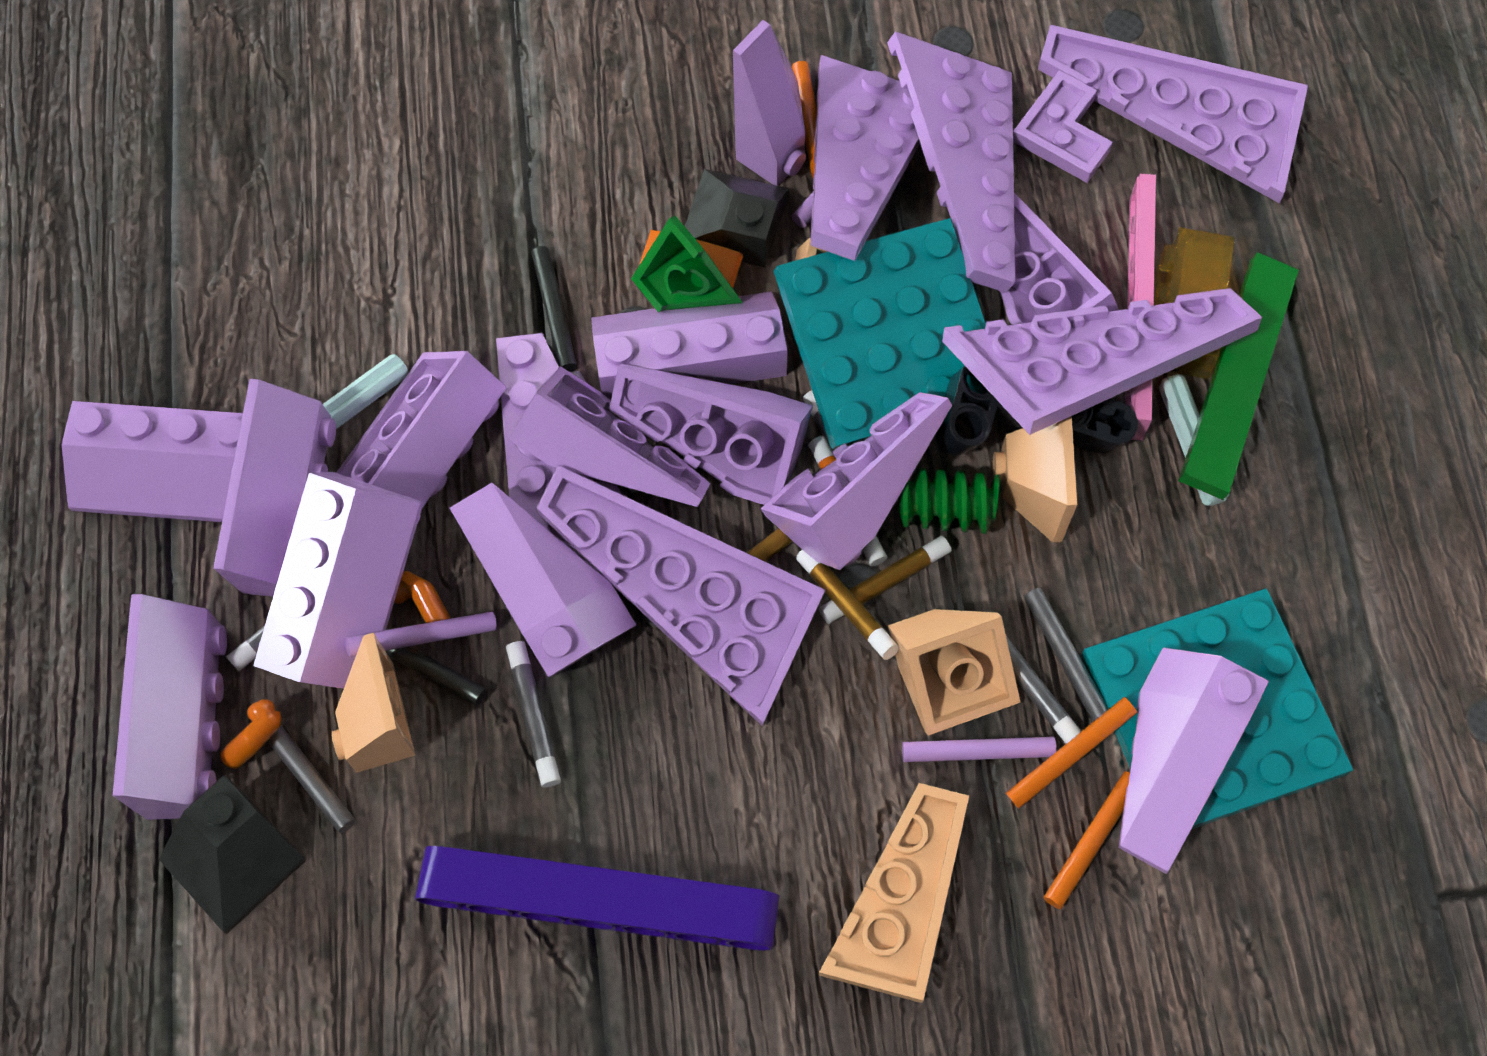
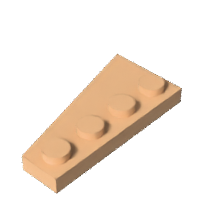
[819,783,969,1003]

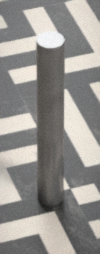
[1024,588,1109,721]
[268,725,356,833]

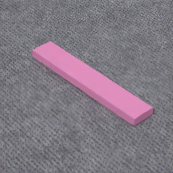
[1125,174,1156,441]

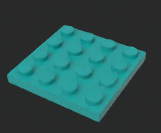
[773,218,986,450]
[1081,588,1353,829]

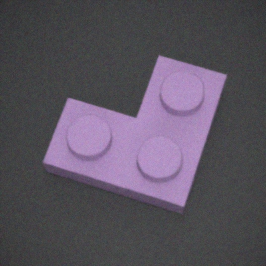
[1013,70,1113,183]

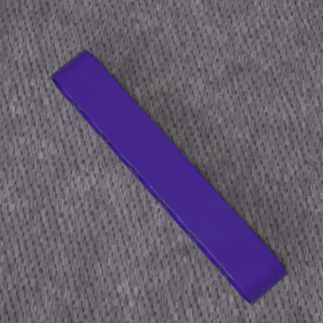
[415,846,780,951]

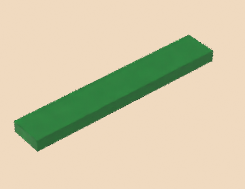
[1178,252,1299,500]

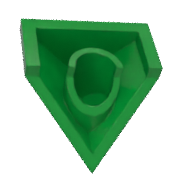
[631,216,743,313]

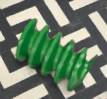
[897,468,1000,534]

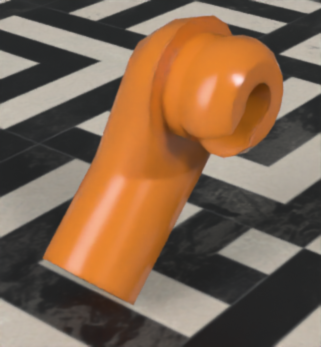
[394,571,451,623]
[220,699,281,769]

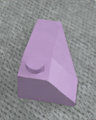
[733,20,806,186]
[1000,193,1119,325]
[609,363,813,505]
[508,366,710,507]
[761,392,952,570]
[450,483,636,677]
[1118,647,1269,874]

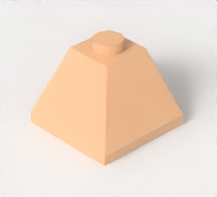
[993,416,1077,542]
[888,609,1021,736]
[331,633,416,773]

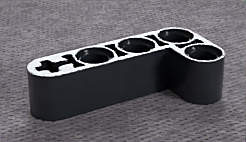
[936,366,1138,455]

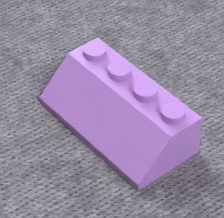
[591,291,787,400]
[336,351,507,524]
[213,379,336,597]
[61,401,243,522]
[254,472,424,689]
[113,594,227,820]

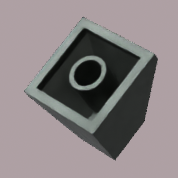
[685,169,789,268]
[159,775,306,934]

